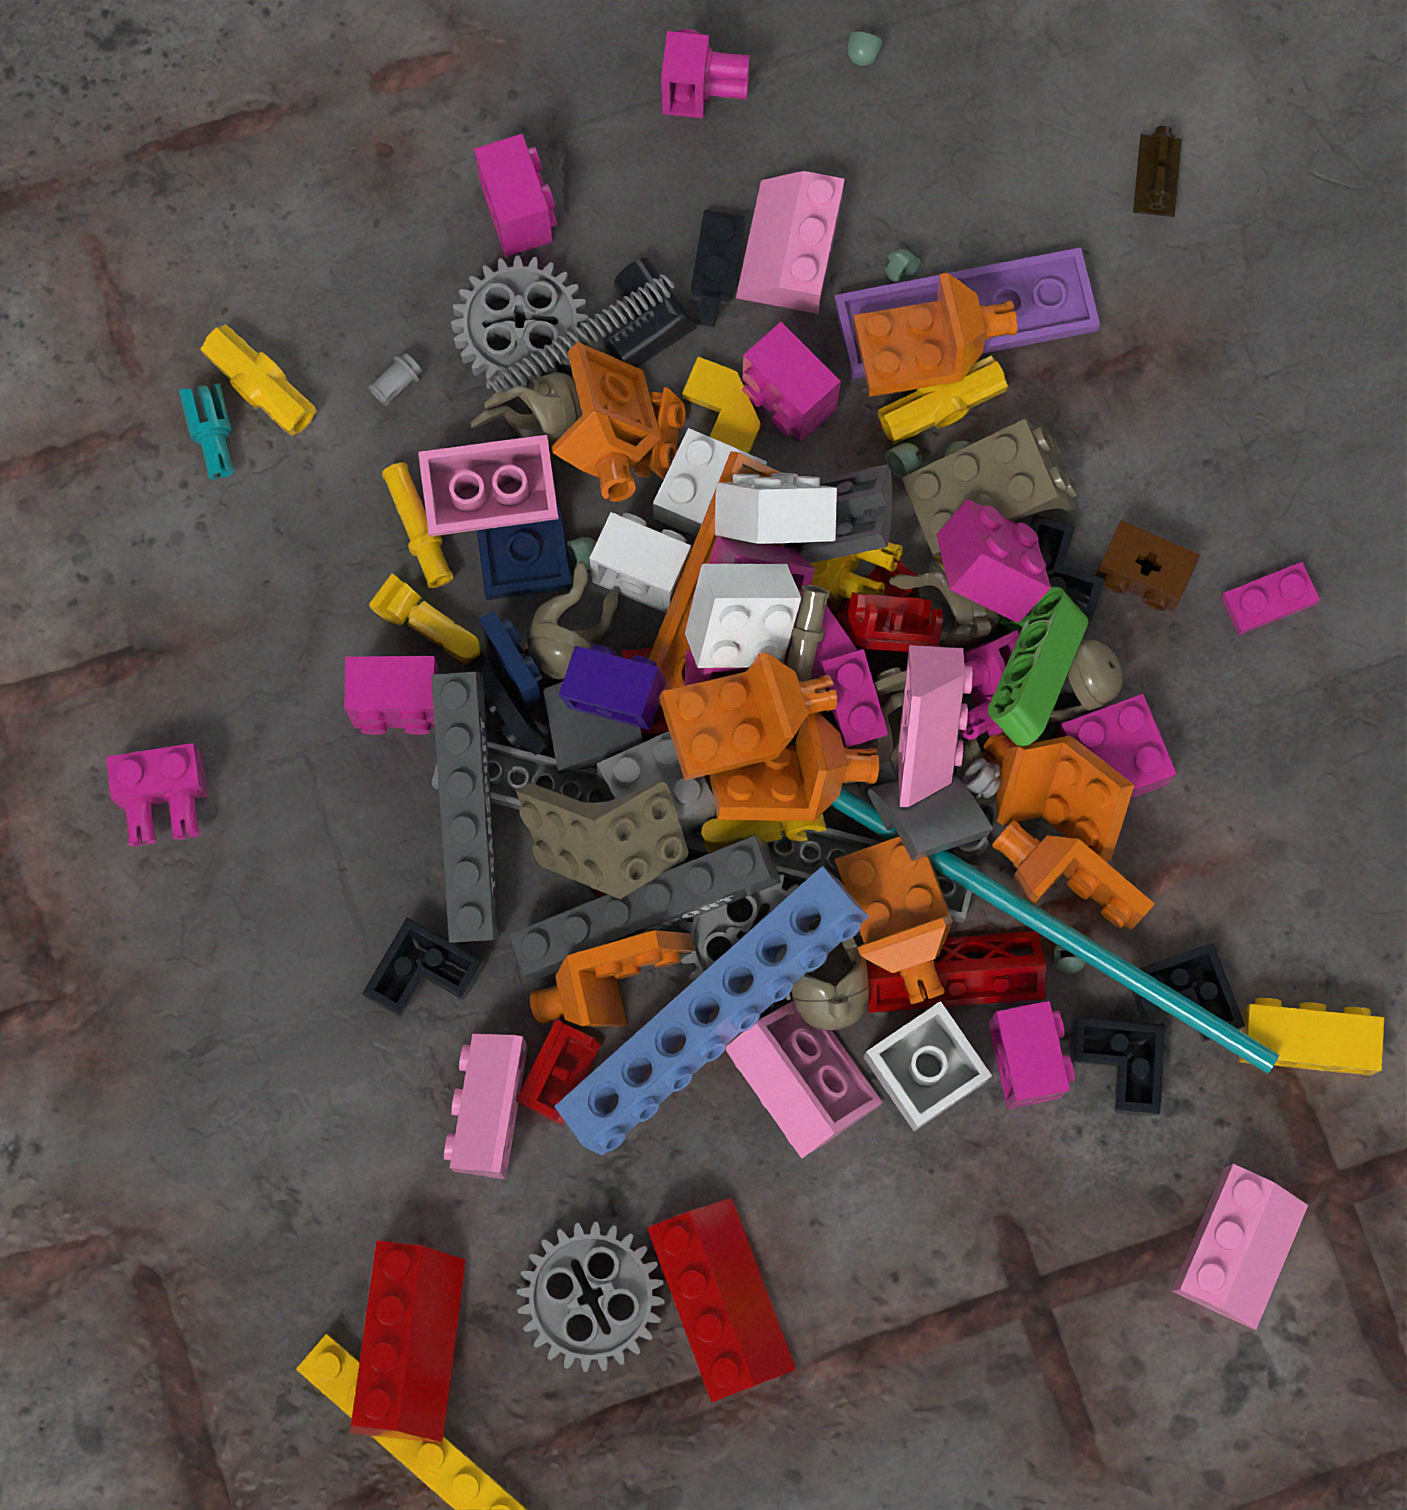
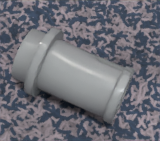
[368,353,422,407]

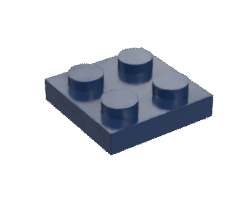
[477,502,571,600]
[479,610,545,713]

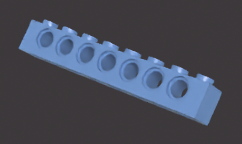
[554,866,869,1156]

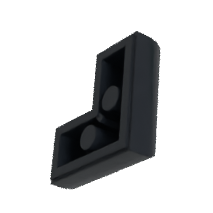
[603,258,696,367]
[1030,514,1105,621]
[362,917,484,1017]
[1131,943,1245,1042]
[1070,1017,1165,1116]

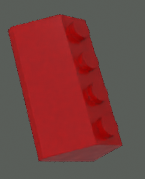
[647,1198,796,1403]
[350,1240,466,1444]

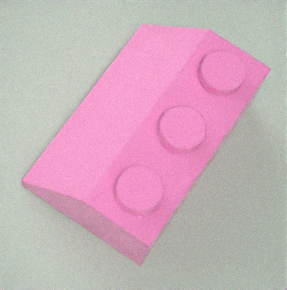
[736,171,845,314]
[418,435,559,537]
[897,645,972,807]
[725,1001,883,1158]
[444,1034,528,1180]
[1172,1164,1308,1330]

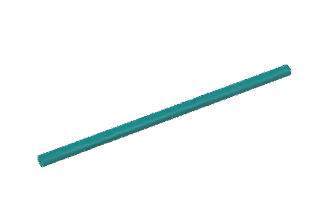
[831,786,1279,1074]

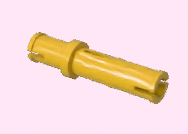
[382,462,454,588]

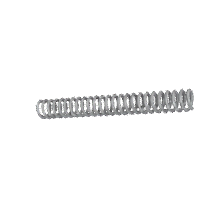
[486,274,675,392]

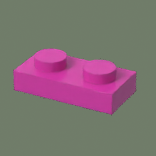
[1221,562,1320,635]
[818,649,888,747]

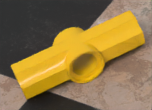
[200,324,317,437]
[877,356,1008,445]

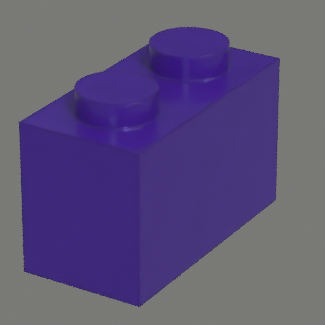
[558,645,667,730]

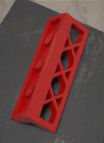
[866,931,1046,1013]

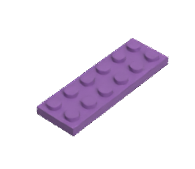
[834,247,1100,379]

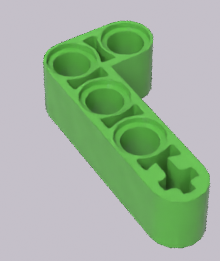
[988,587,1088,746]

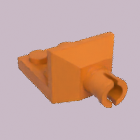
[853,273,1017,397]
[551,342,661,502]
[659,652,837,780]
[709,712,879,821]
[982,732,1135,861]
[992,820,1155,931]
[834,836,953,1004]
[530,930,695,1027]

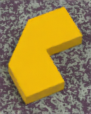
[682,357,761,454]

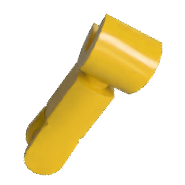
[369,573,480,664]
[702,813,827,853]

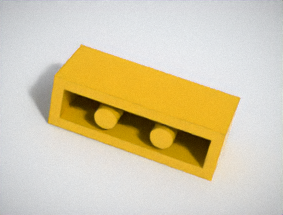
[1238,998,1384,1076]

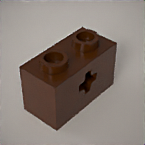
[1095,520,1200,611]

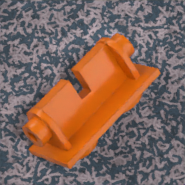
[633,387,686,480]

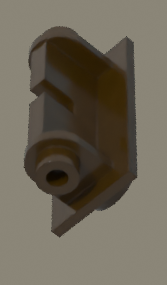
[1133,126,1182,217]

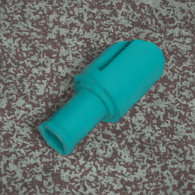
[179,383,235,480]

